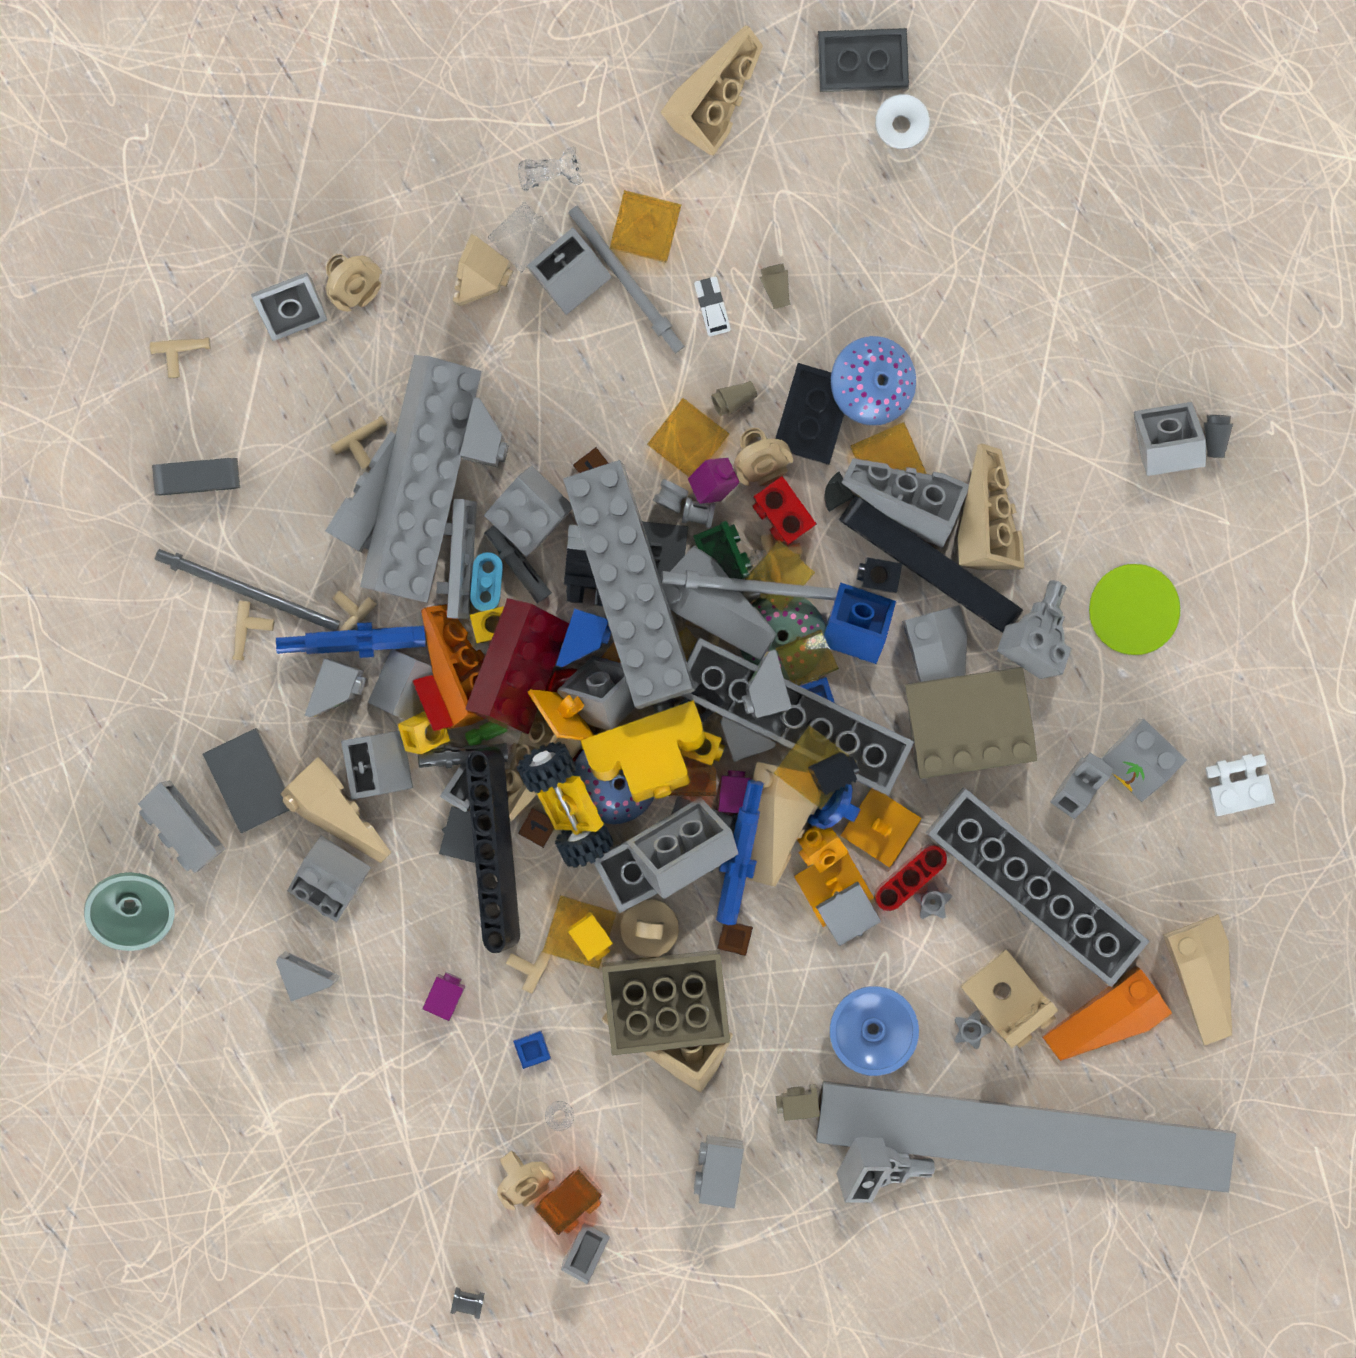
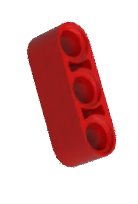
[874,844,947,911]

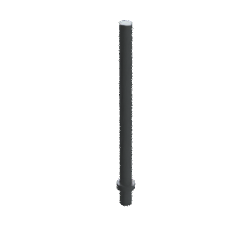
[155,549,341,631]

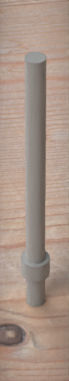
[568,206,685,354]
[661,570,837,601]

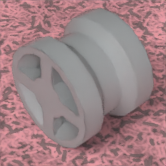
[653,479,689,513]

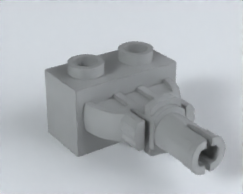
[997,580,1071,679]
[836,1136,935,1203]

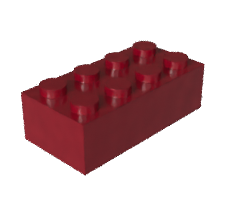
[465,598,570,734]

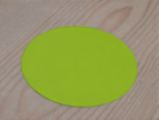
[1089,564,1181,655]

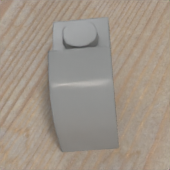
[1050,752,1115,819]

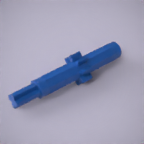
[276,622,426,658]
[716,779,764,925]

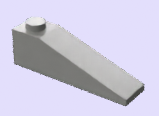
[325,431,396,552]
[842,458,969,548]
[662,546,777,660]
[902,605,967,682]

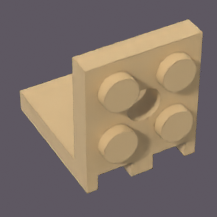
[960,949,1058,1048]

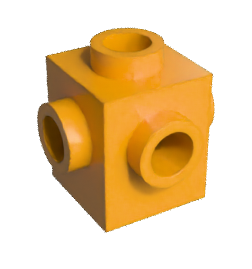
[797,826,849,873]

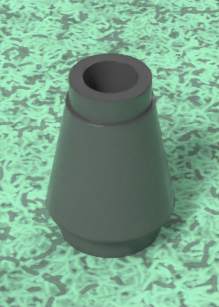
[1203,415,1233,458]

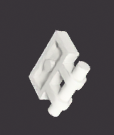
[1205,754,1275,816]

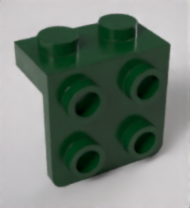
[693,520,752,579]

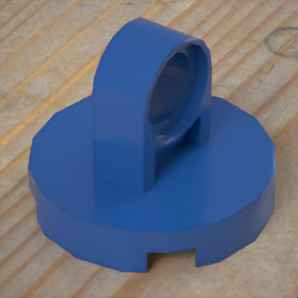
[807,784,861,829]

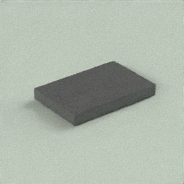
[818,28,909,92]
[203,728,289,833]

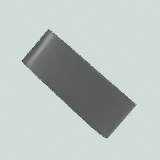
[152,458,240,495]

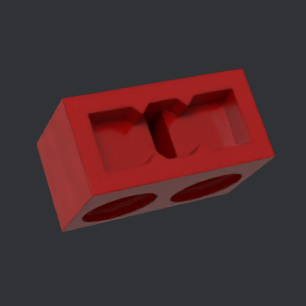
[752,476,817,546]

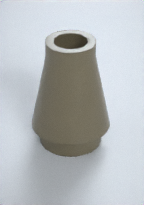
[759,263,791,309]
[711,381,757,416]

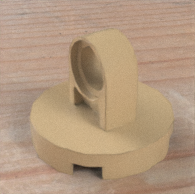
[325,254,382,312]
[733,428,793,486]
[620,898,679,958]
[497,1150,555,1210]

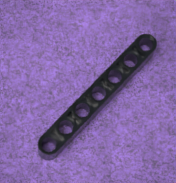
[839,495,1024,633]
[466,746,520,953]

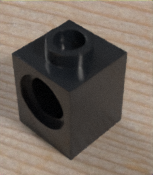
[856,557,902,594]
[679,681,724,723]

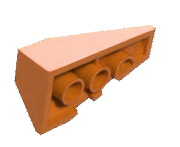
[421,604,485,729]
[1042,966,1172,1061]

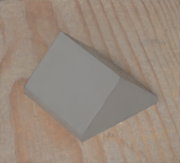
[251,272,327,341]
[368,649,433,720]
[276,952,339,1002]

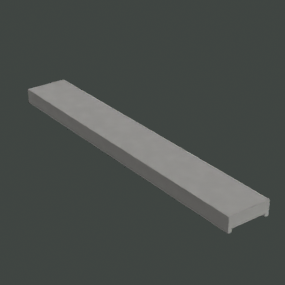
[816,1081,1236,1193]

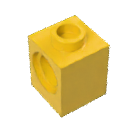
[470,606,504,644]
[397,711,450,754]
[680,731,725,766]
[567,912,613,961]

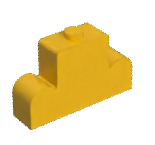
[580,700,705,802]

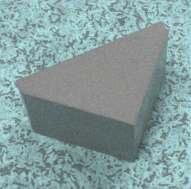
[720,717,776,762]
[440,764,470,812]
[561,1223,610,1284]

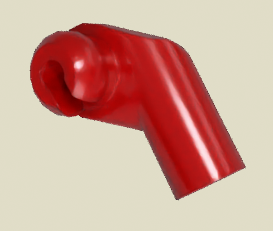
[545,668,577,693]

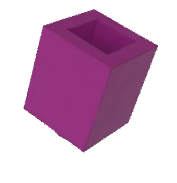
[688,457,740,504]
[718,770,751,813]
[422,972,465,1021]

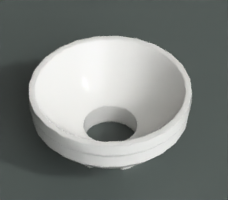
[875,94,930,149]

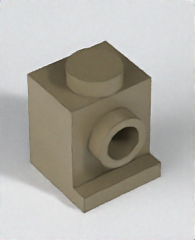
[776,1084,820,1121]

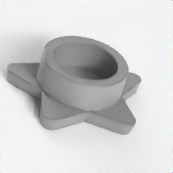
[913,882,952,919]
[955,1011,992,1049]

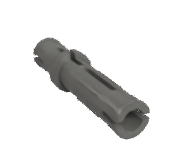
[484,525,552,604]
[418,743,508,768]

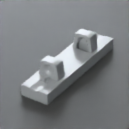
[436,499,477,619]

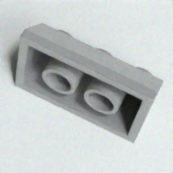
[138,780,226,873]
[626,797,738,899]

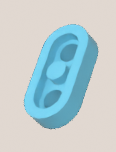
[470,552,503,611]

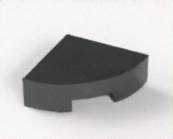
[824,472,854,512]

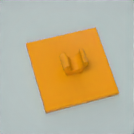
[528,689,594,740]
[840,788,922,868]
[794,853,874,927]

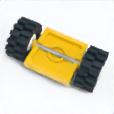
[517,742,613,868]

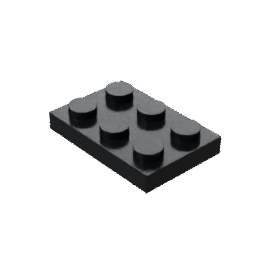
[775,363,844,465]

